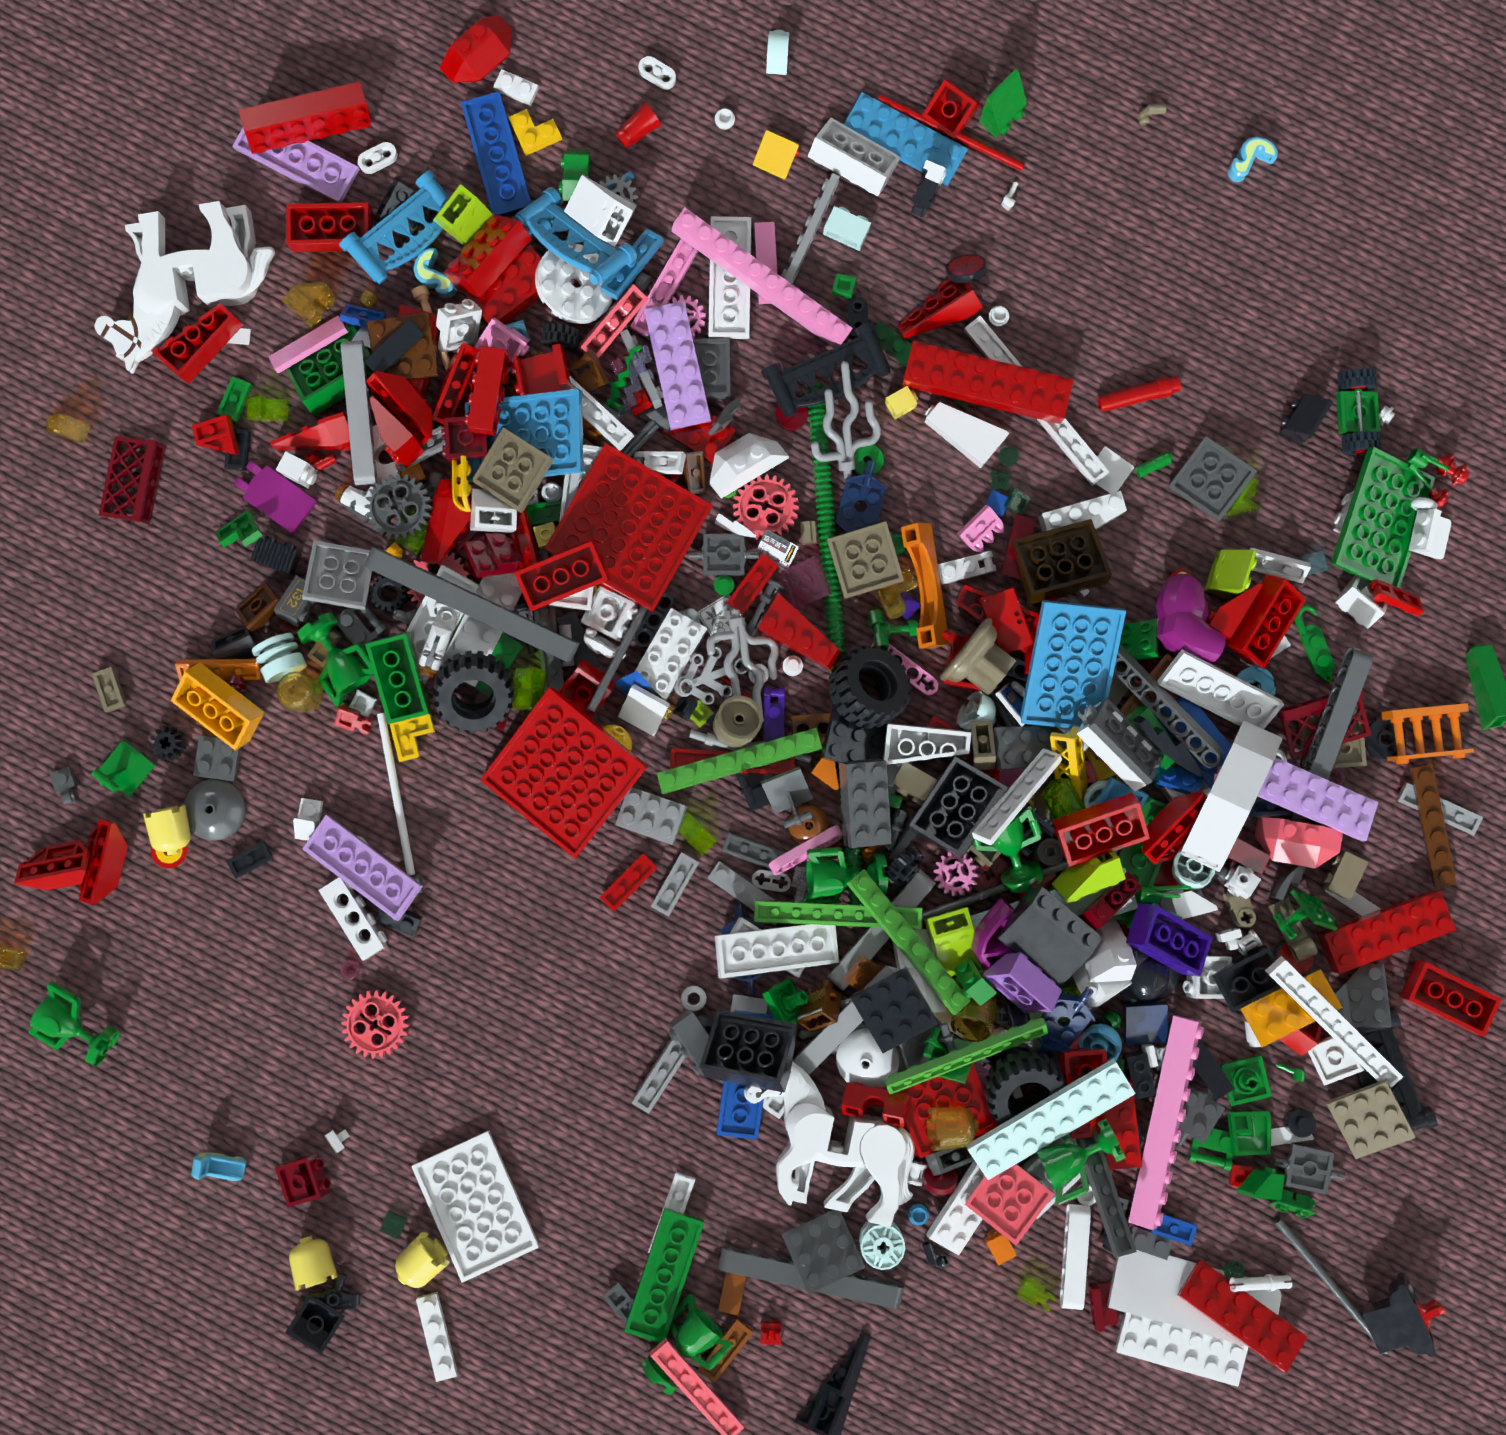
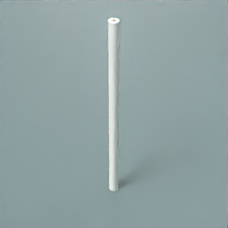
[377,713,415,875]

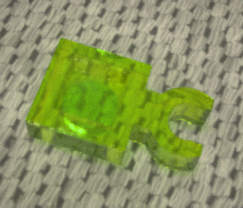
[1016,1276,1057,1311]

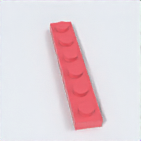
[649,1338,744,1435]

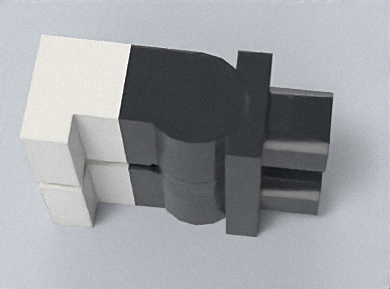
[910,160,948,218]

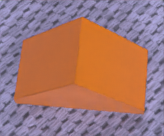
[811,758,839,790]

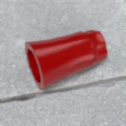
[615,102,662,149]

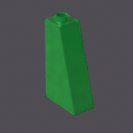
[1465,644,1506,730]

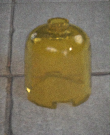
[276,671,323,713]
[950,996,999,1042]
[927,1106,979,1151]

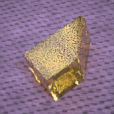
[45,413,91,444]

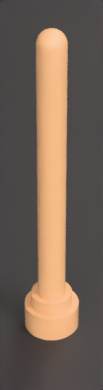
[412,285,451,372]

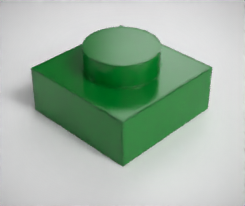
[832,273,857,299]

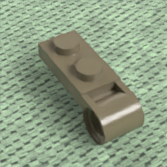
[1268,898,1318,962]

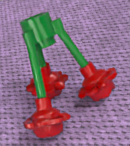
[1406,447,1470,508]

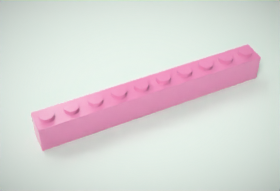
[672,208,853,348]
[1128,1015,1204,1230]

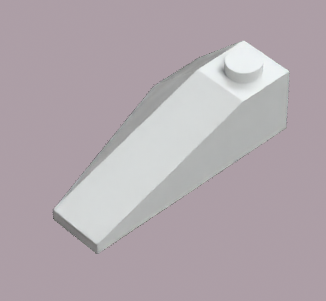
[1072,963,1132,1007]

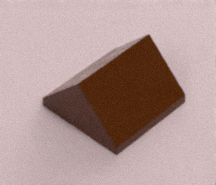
[235,582,281,633]

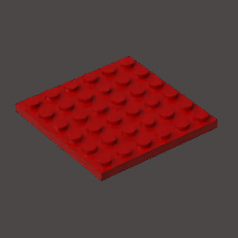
[544,443,713,612]
[480,686,648,859]

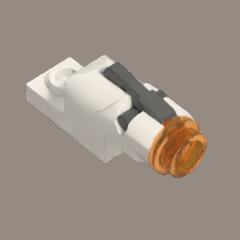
[335,484,410,521]
[418,603,460,677]

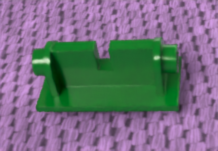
[1268,1189,1317,1218]

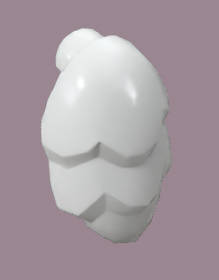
[584,628,626,659]

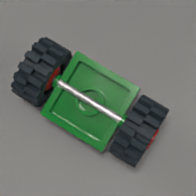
[1336,368,1381,455]

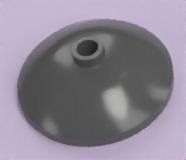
[184,779,246,841]

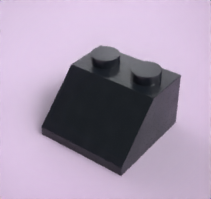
[1279,394,1333,445]
[285,1294,345,1355]

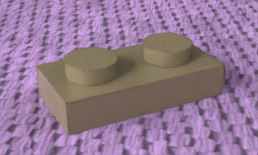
[92,667,127,713]

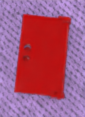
[978,587,1034,654]

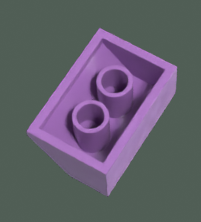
[982,952,1062,1013]

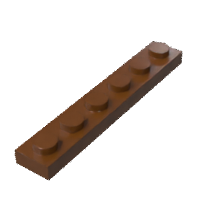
[1409,763,1457,888]

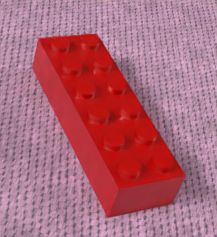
[238,82,372,154]
[1317,890,1456,974]

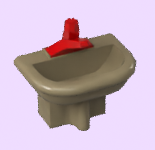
[940,618,1016,695]

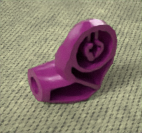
[1156,574,1226,663]
[971,898,1015,972]

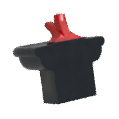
[1361,1272,1446,1357]

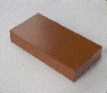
[718,1272,746,1316]

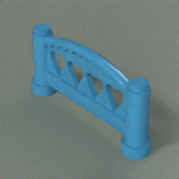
[339,170,450,284]
[513,187,637,285]

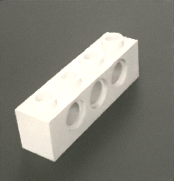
[319,878,388,961]

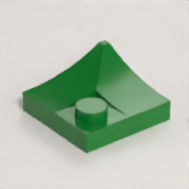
[1227,1111,1271,1156]

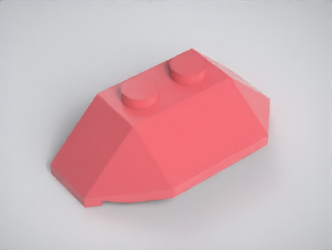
[1254,817,1343,869]

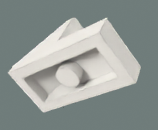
[293,798,323,841]

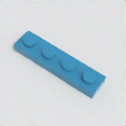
[600,228,664,301]

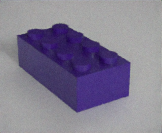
[1126,903,1213,977]

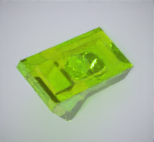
[246,395,289,421]
[1225,478,1262,517]
[679,812,717,856]

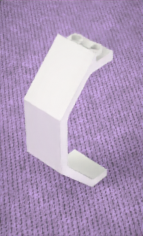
[1180,721,1283,872]

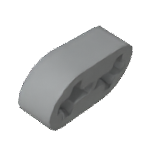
[752,870,791,892]

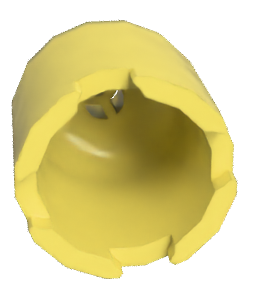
[143,805,191,855]
[395,1232,450,1288]
[289,1236,338,1291]

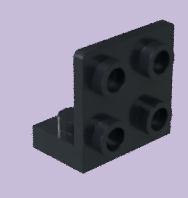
[373,181,430,236]

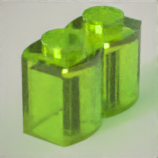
[512,668,546,711]

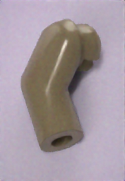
[1137,104,1167,126]

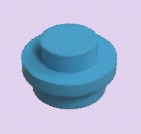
[908,1204,929,1226]

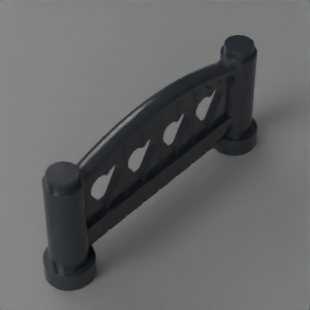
[761,322,891,419]
[1355,1007,1438,1131]

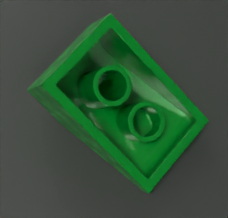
[979,69,1027,139]

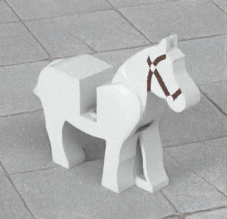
[95,201,275,374]

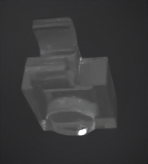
[791,866,807,902]

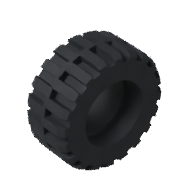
[829,645,911,729]
[433,650,514,733]
[984,1050,1067,1125]

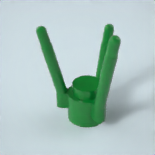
[1140,885,1191,919]

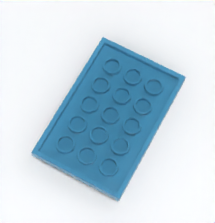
[465,389,584,484]
[1020,600,1126,728]

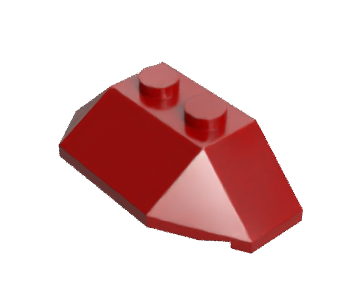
[439,15,513,84]
[432,342,480,424]
[366,371,433,446]
[1142,791,1207,865]
[79,819,128,905]
[14,840,90,890]

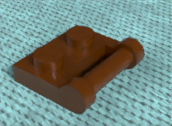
[568,350,609,394]

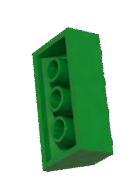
[365,631,432,724]

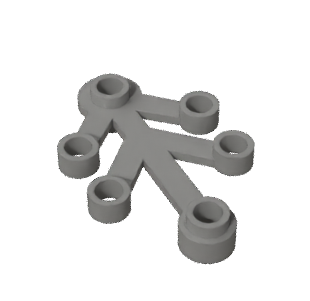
[674,647,748,705]

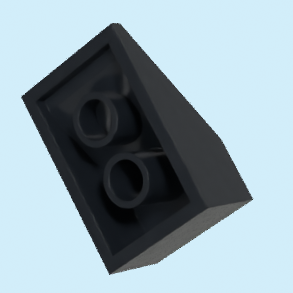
[1212,945,1282,1013]

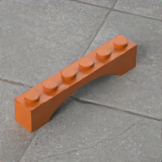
[901,523,950,649]

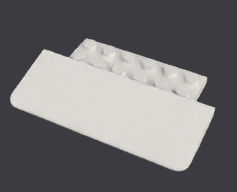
[1107,1250,1281,1387]

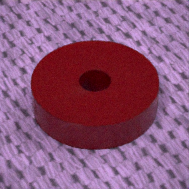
[776,405,808,431]
[924,1167,958,1195]

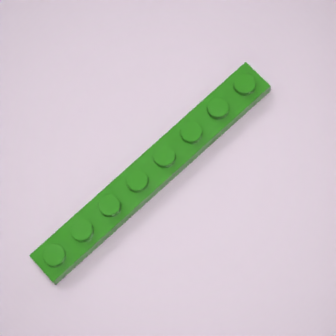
[657,728,822,794]
[846,869,970,1015]
[754,900,922,929]
[884,1018,1048,1095]

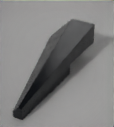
[794,1333,871,1435]

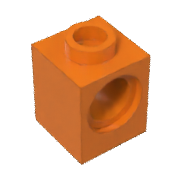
[984,1229,1017,1266]

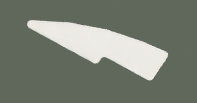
[715,513,756,537]

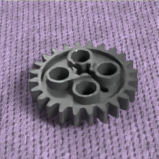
[364,473,433,541]

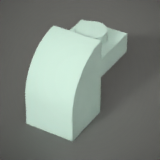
[766,30,789,75]

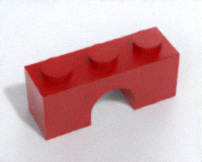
[841,1082,910,1128]

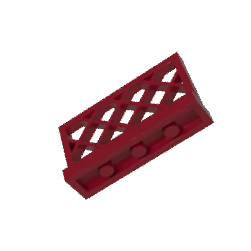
[99,436,166,525]
[1277,689,1371,759]

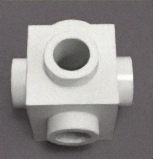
[1224,865,1261,899]

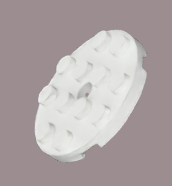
[535,243,614,324]

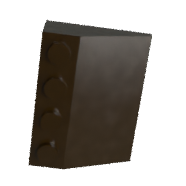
[1012,519,1112,605]

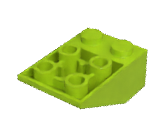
[433,184,494,246]
[1204,550,1257,599]
[1052,852,1126,903]
[924,907,982,977]

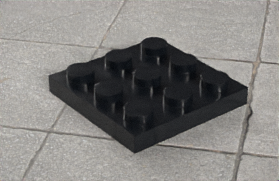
[821,704,890,763]
[850,967,938,1053]

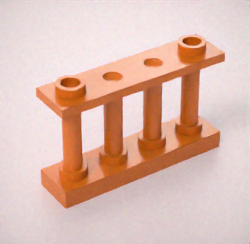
[1381,703,1474,765]

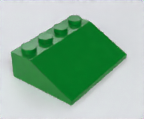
[285,324,374,417]

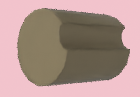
[800,521,819,545]

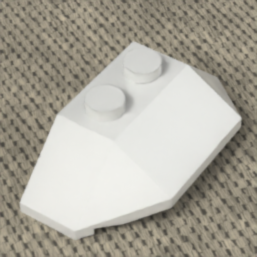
[710,433,789,498]

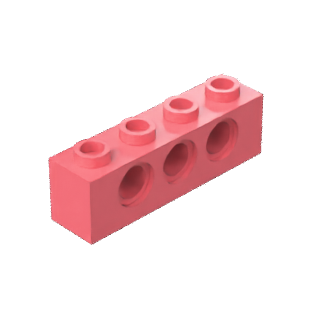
[578,284,649,358]

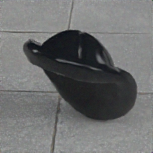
[1119,947,1180,1004]

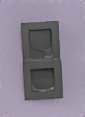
[708,399,742,436]
[1269,865,1306,901]
[603,1282,634,1324]

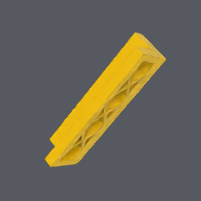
[1050,726,1088,806]

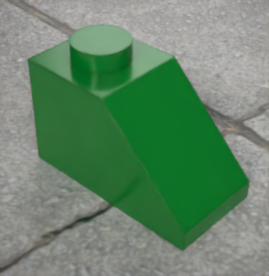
[1237,1166,1285,1200]

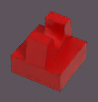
[760,1321,782,1345]

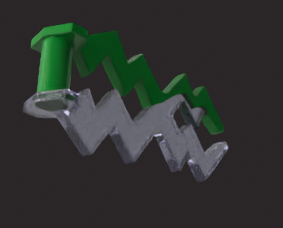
[605,345,652,416]

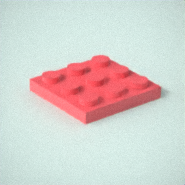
[964,1164,1055,1245]

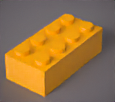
[171,663,265,751]
[1241,969,1343,1047]

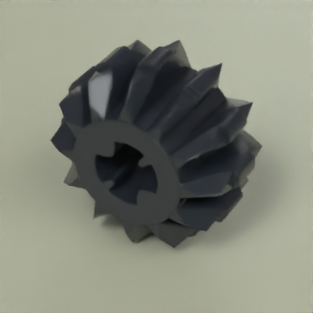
[149,726,187,761]

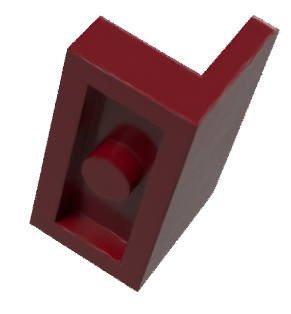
[1088,1282,1118,1332]

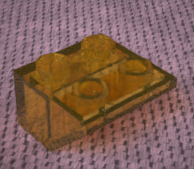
[281,282,337,327]

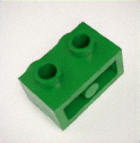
[954,956,997,1006]

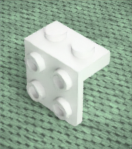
[1409,509,1451,559]

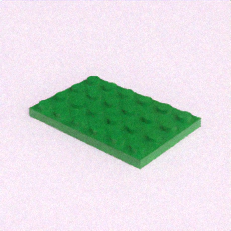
[1331,447,1435,588]

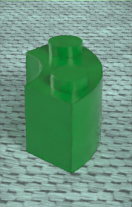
[559,149,591,200]

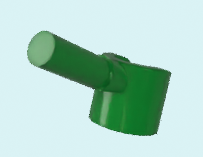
[1276,1062,1305,1082]

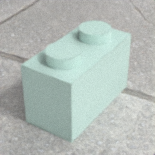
[823,206,871,251]

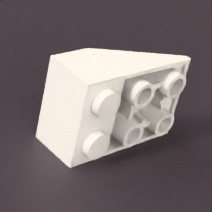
[564,175,636,247]

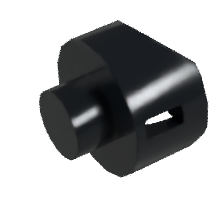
[1283,1108,1316,1138]

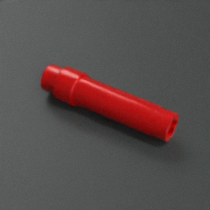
[1097,376,1181,412]

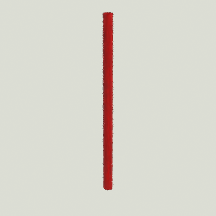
[878,94,1025,171]

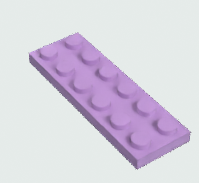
[232,128,360,203]
[644,301,711,430]
[1258,757,1378,841]
[303,815,423,921]

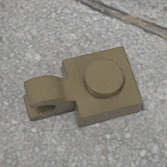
[307,631,342,668]

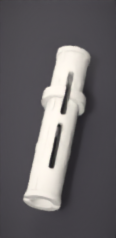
[1229,1274,1292,1292]

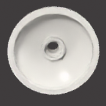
[836,1028,899,1088]

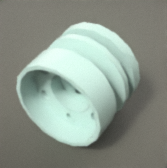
[252,633,307,683]
[859,1221,905,1270]

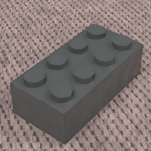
[839,758,891,848]

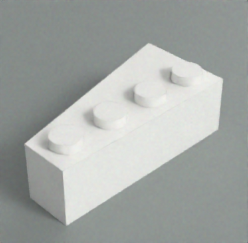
[1038,491,1127,532]

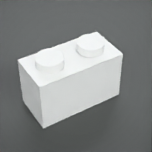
[276,451,317,488]

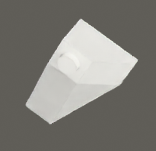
[1085,917,1136,982]

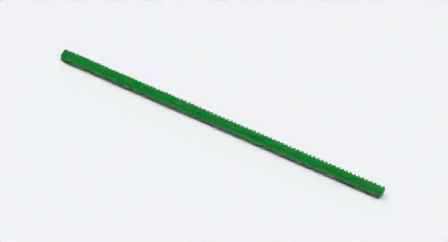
[806,383,863,905]

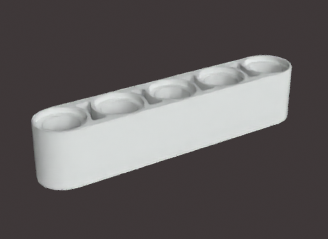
[1060,1204,1091,1310]

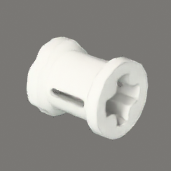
[1236,930,1262,956]
[908,1160,927,1186]

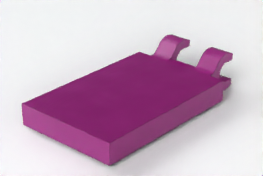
[233,461,318,535]

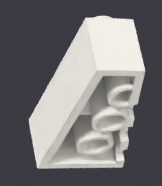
[883,723,971,765]

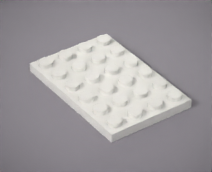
[411,1130,540,1282]

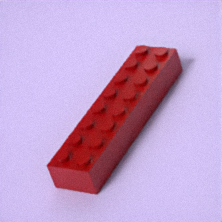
[902,341,1074,424]

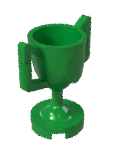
[297,612,373,707]
[973,806,1044,893]
[802,847,888,904]
[28,981,121,1067]
[1037,1118,1126,1205]
[641,1294,733,1395]

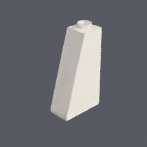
[925,402,1009,468]

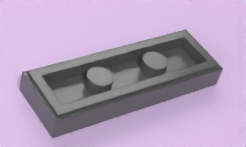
[721,832,786,869]

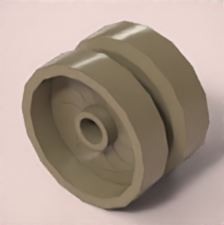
[713,696,763,748]

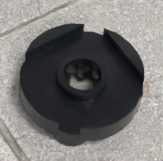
[1364,719,1407,760]

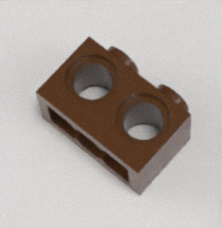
[791,713,830,743]

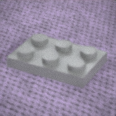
[615,787,687,845]

